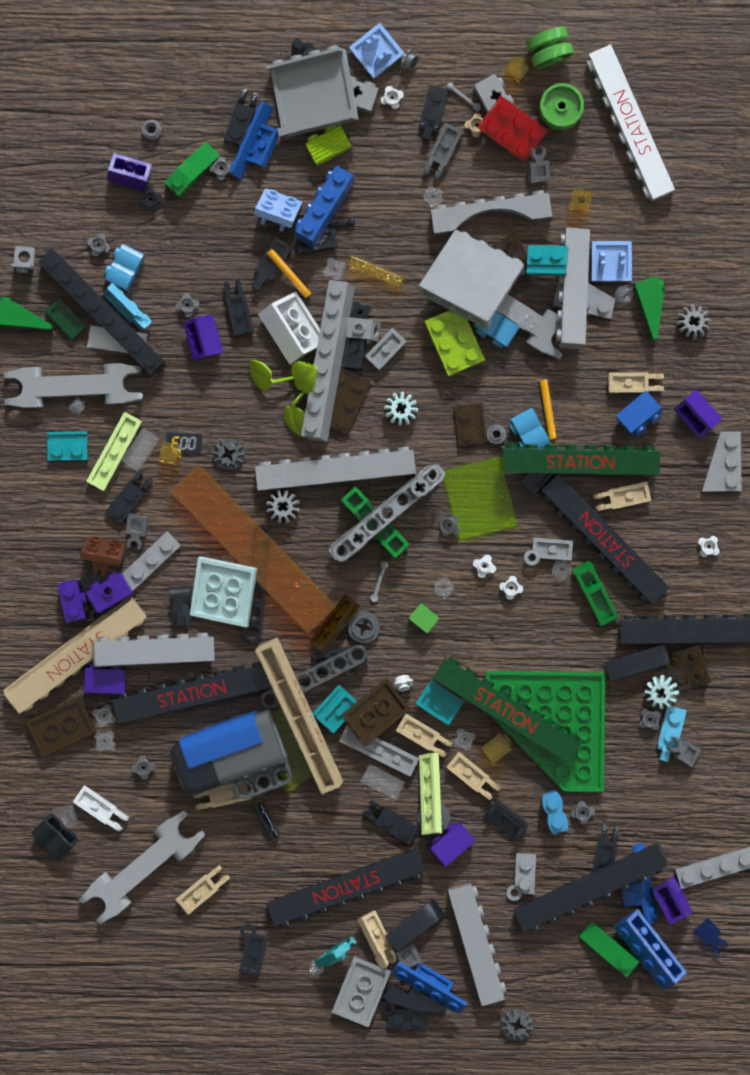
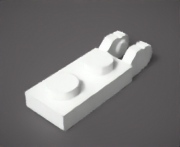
[73,785,129,831]

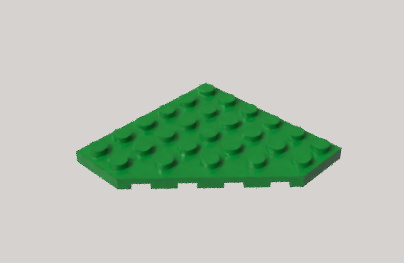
[486,671,605,792]

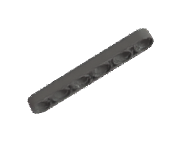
[260,645,367,709]

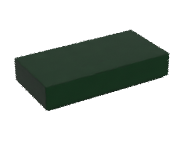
[45,298,87,341]

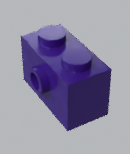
[106,153,152,192]
[183,314,224,361]
[673,389,722,439]
[86,571,134,613]
[57,579,88,623]
[84,663,126,694]
[428,822,476,867]
[652,876,693,925]

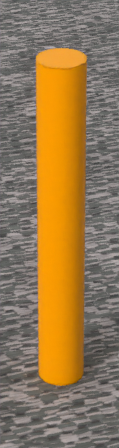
[267,249,311,298]
[540,380,557,440]

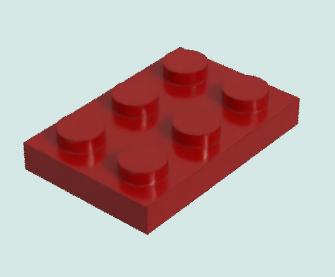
[477,95,548,162]

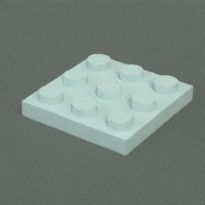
[190,556,257,627]

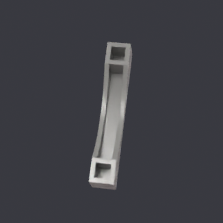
[430,190,552,236]

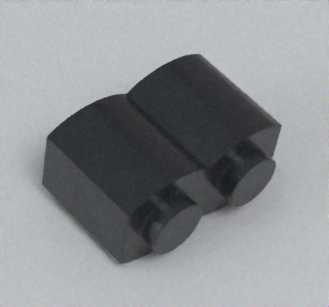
[32,813,79,861]

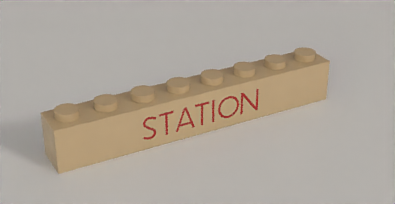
[3,595,146,714]
[255,637,343,794]

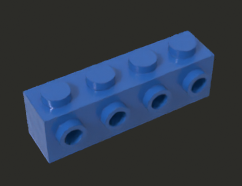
[294,165,355,248]
[614,909,687,990]

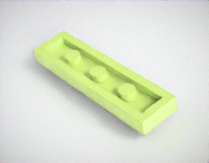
[86,412,142,491]
[419,753,442,835]

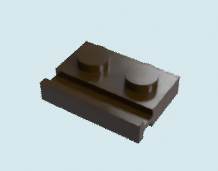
[454,403,487,446]

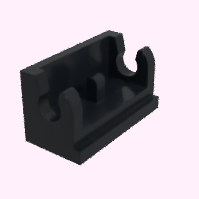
[483,799,529,840]

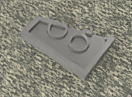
[553,283,615,319]
[701,432,742,492]

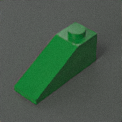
[164,142,220,198]
[633,276,665,341]
[0,297,54,331]
[579,921,639,977]

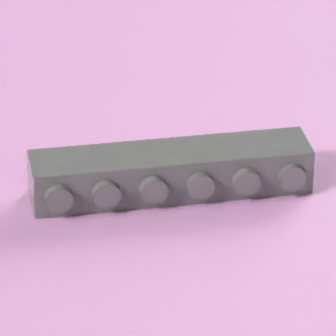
[556,228,590,350]
[92,633,215,666]
[448,882,507,1006]

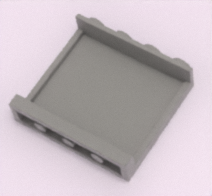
[266,45,359,138]
[419,229,525,330]

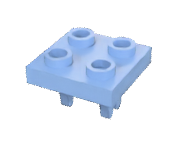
[349,23,405,79]
[254,188,302,232]
[591,241,632,282]

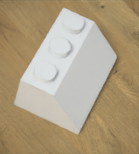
[258,292,320,364]

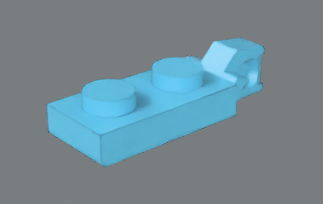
[103,283,152,331]
[657,706,687,762]

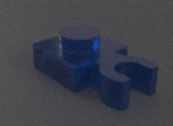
[693,917,728,954]

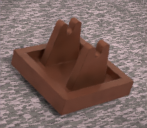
[80,536,126,576]

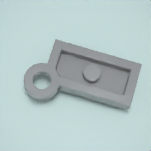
[524,538,573,565]
[506,853,536,901]

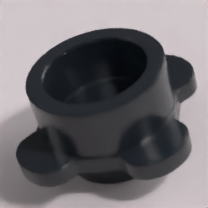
[139,187,163,211]
[350,301,371,319]

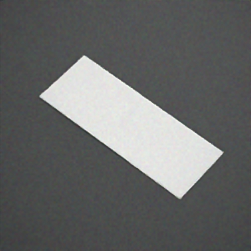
[87,326,147,353]

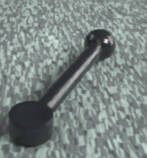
[326,218,355,229]

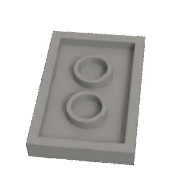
[332,956,391,1027]

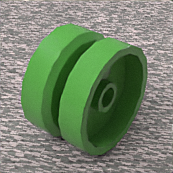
[525,26,575,69]
[539,83,584,131]

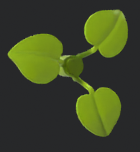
[249,360,317,437]

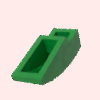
[572,561,619,626]

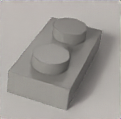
[365,328,407,370]

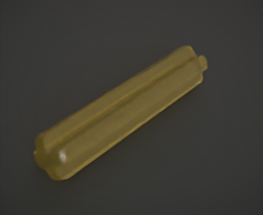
[348,255,404,287]

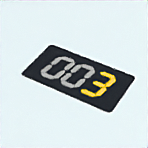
[166,433,202,454]

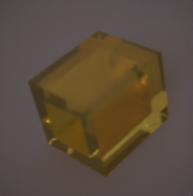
[481,733,513,764]

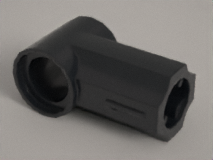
[170,587,191,626]

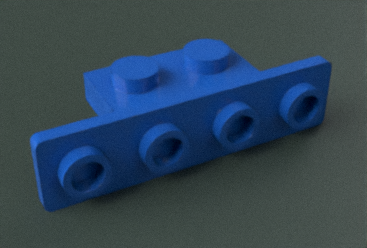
[229,101,279,180]
[622,843,658,924]
[391,962,467,1014]

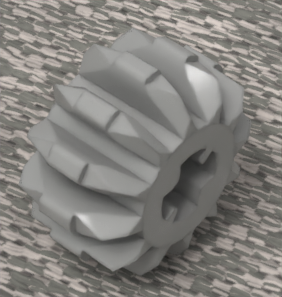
[676,305,711,339]
[266,490,300,523]

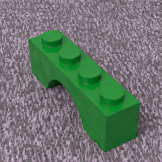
[341,486,410,559]

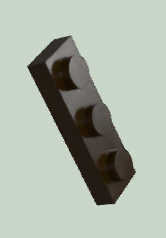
[309,594,360,653]

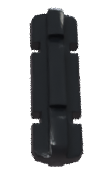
[254,802,280,840]

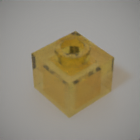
[503,56,529,84]
[569,188,593,214]
[159,441,182,464]

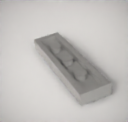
[123,531,181,591]
[339,725,419,776]
[675,846,750,889]

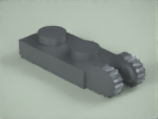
[423,123,463,181]

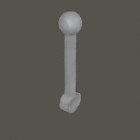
[446,83,481,111]
[370,562,388,602]

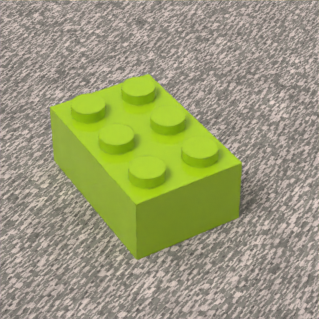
[424,310,485,377]

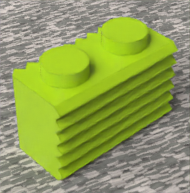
[305,125,352,167]

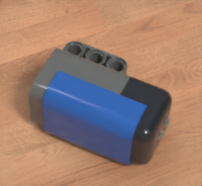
[170,709,293,799]

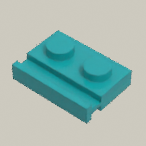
[526,245,569,276]
[47,431,88,461]
[415,680,464,726]
[313,685,357,733]
[315,937,356,968]

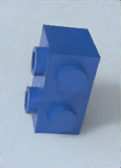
[616,391,662,438]

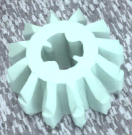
[384,392,418,426]
[645,675,679,709]

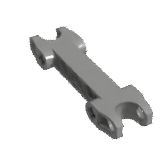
[497,294,563,360]
[3,363,143,408]
[328,465,445,561]
[79,810,206,924]

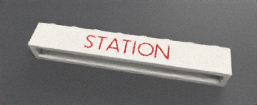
[586,44,675,202]

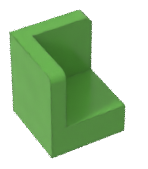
[409,603,439,633]

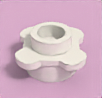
[381,86,404,109]
[698,536,719,557]
[473,555,496,578]
[499,576,523,600]
[394,675,413,692]

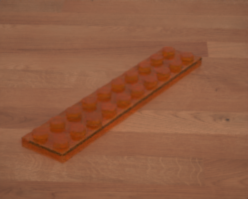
[170,464,337,634]

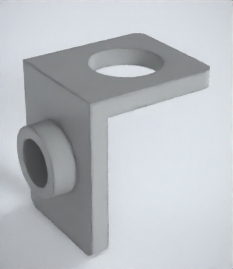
[11,246,35,273]
[346,318,381,342]

